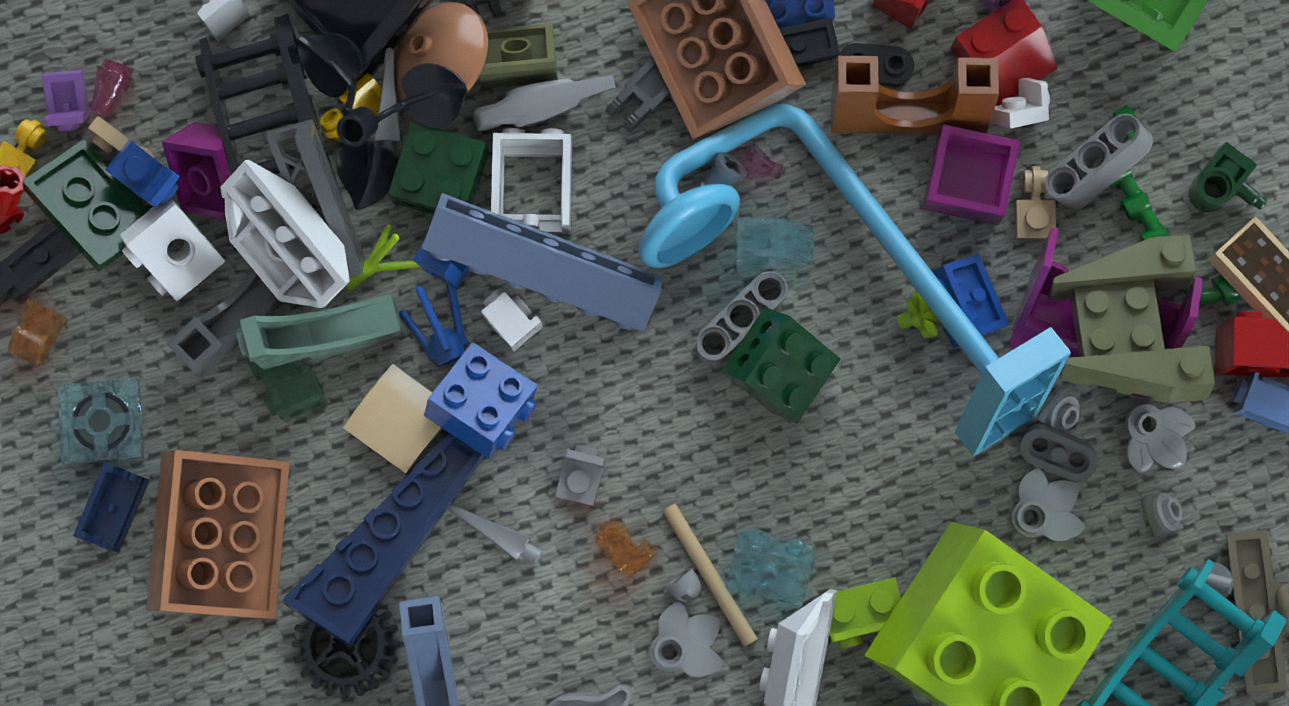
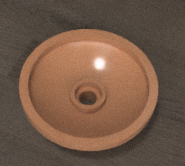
[394,2,488,108]

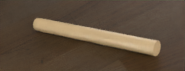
[662,503,758,647]

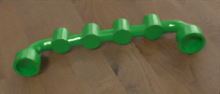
[1103,105,1242,306]

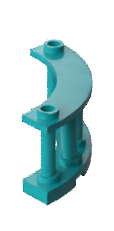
[1077,559,1287,706]

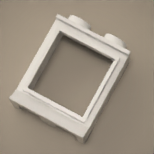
[491,128,572,235]

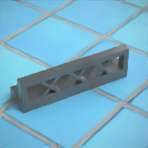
[266,119,365,277]

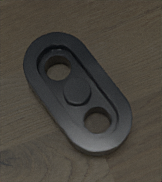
[840,43,914,87]

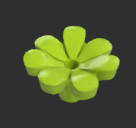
[897,290,939,338]

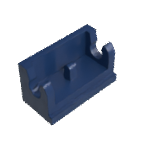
[73,462,150,553]

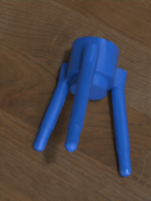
[399,284,469,367]

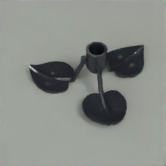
[297,33,468,210]

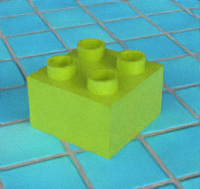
[864,522,1113,706]

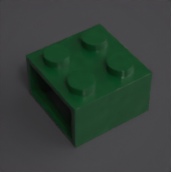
[388,121,489,215]
[721,307,841,424]

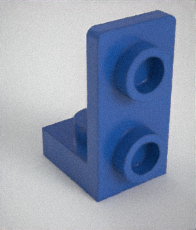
[105,139,180,207]

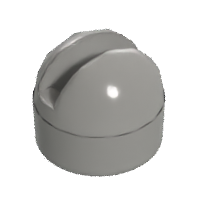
[666,568,701,603]

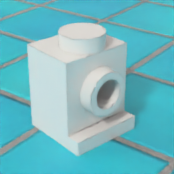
[481,288,543,352]

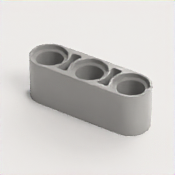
[1045,113,1153,210]
[695,271,788,365]

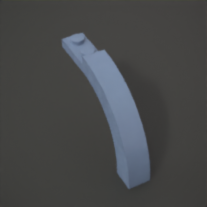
[399,596,460,706]

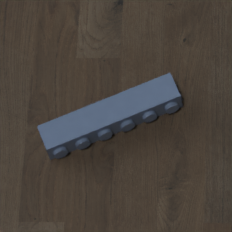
[421,193,663,332]

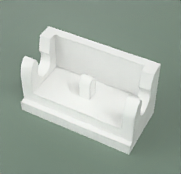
[197,0,250,42]

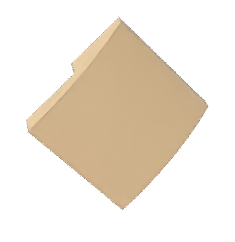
[343,364,443,474]

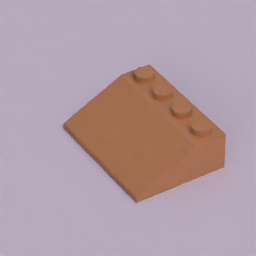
[627,0,806,140]
[146,450,290,619]

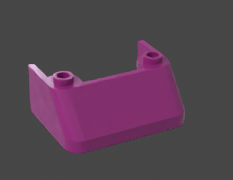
[1010,227,1203,397]

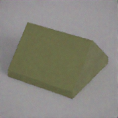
[479,23,558,89]

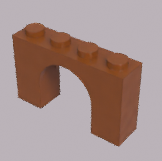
[831,56,999,134]

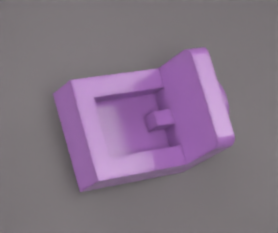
[41,70,90,131]

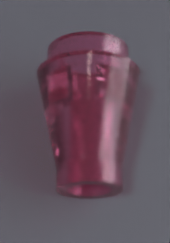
[89,58,134,118]

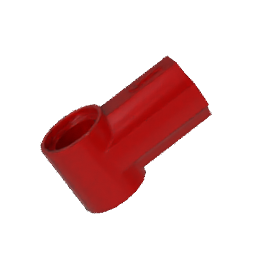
[0,164,25,235]

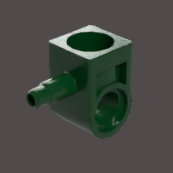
[1189,142,1267,212]

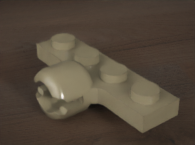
[1226,530,1289,693]

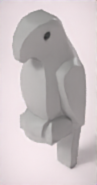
[472,75,616,132]

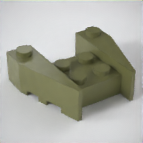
[1048,234,1215,403]

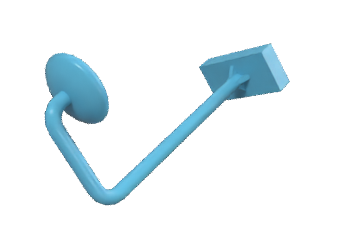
[638,104,1071,457]

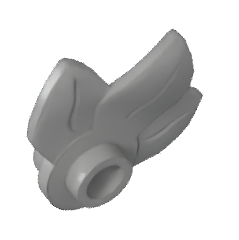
[1125,404,1195,474]
[1011,468,1085,542]
[650,601,723,677]

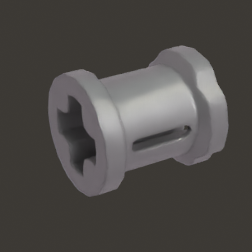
[697,153,747,187]

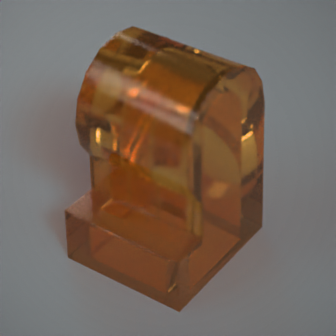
[8,298,67,366]
[596,521,658,580]

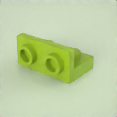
[818,577,901,649]

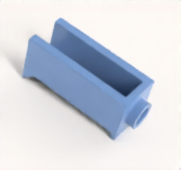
[1232,372,1289,434]

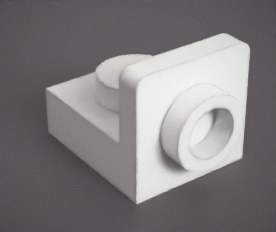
[990,78,1050,128]

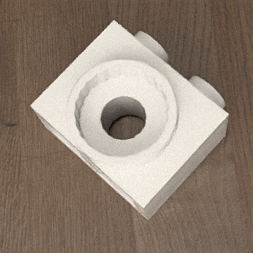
[120,198,225,301]

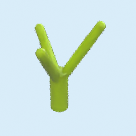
[346,224,420,291]

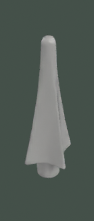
[374,47,403,155]
[447,503,543,564]

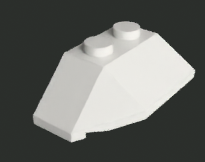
[220,160,350,308]
[759,589,838,706]

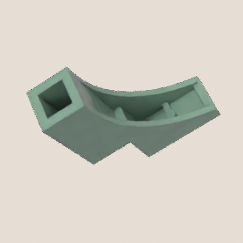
[237,293,405,370]

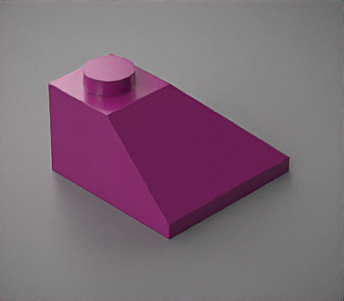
[161,122,232,220]

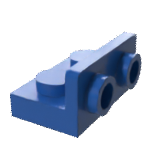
[933,253,1010,348]

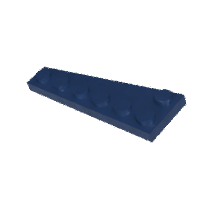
[283,433,485,647]

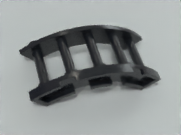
[195,14,343,210]

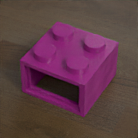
[922,124,1020,225]

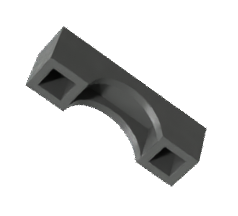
[167,269,283,378]

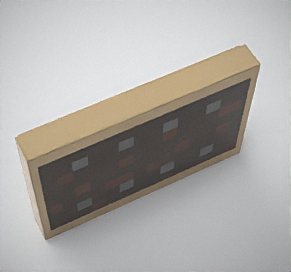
[1208,216,1289,333]

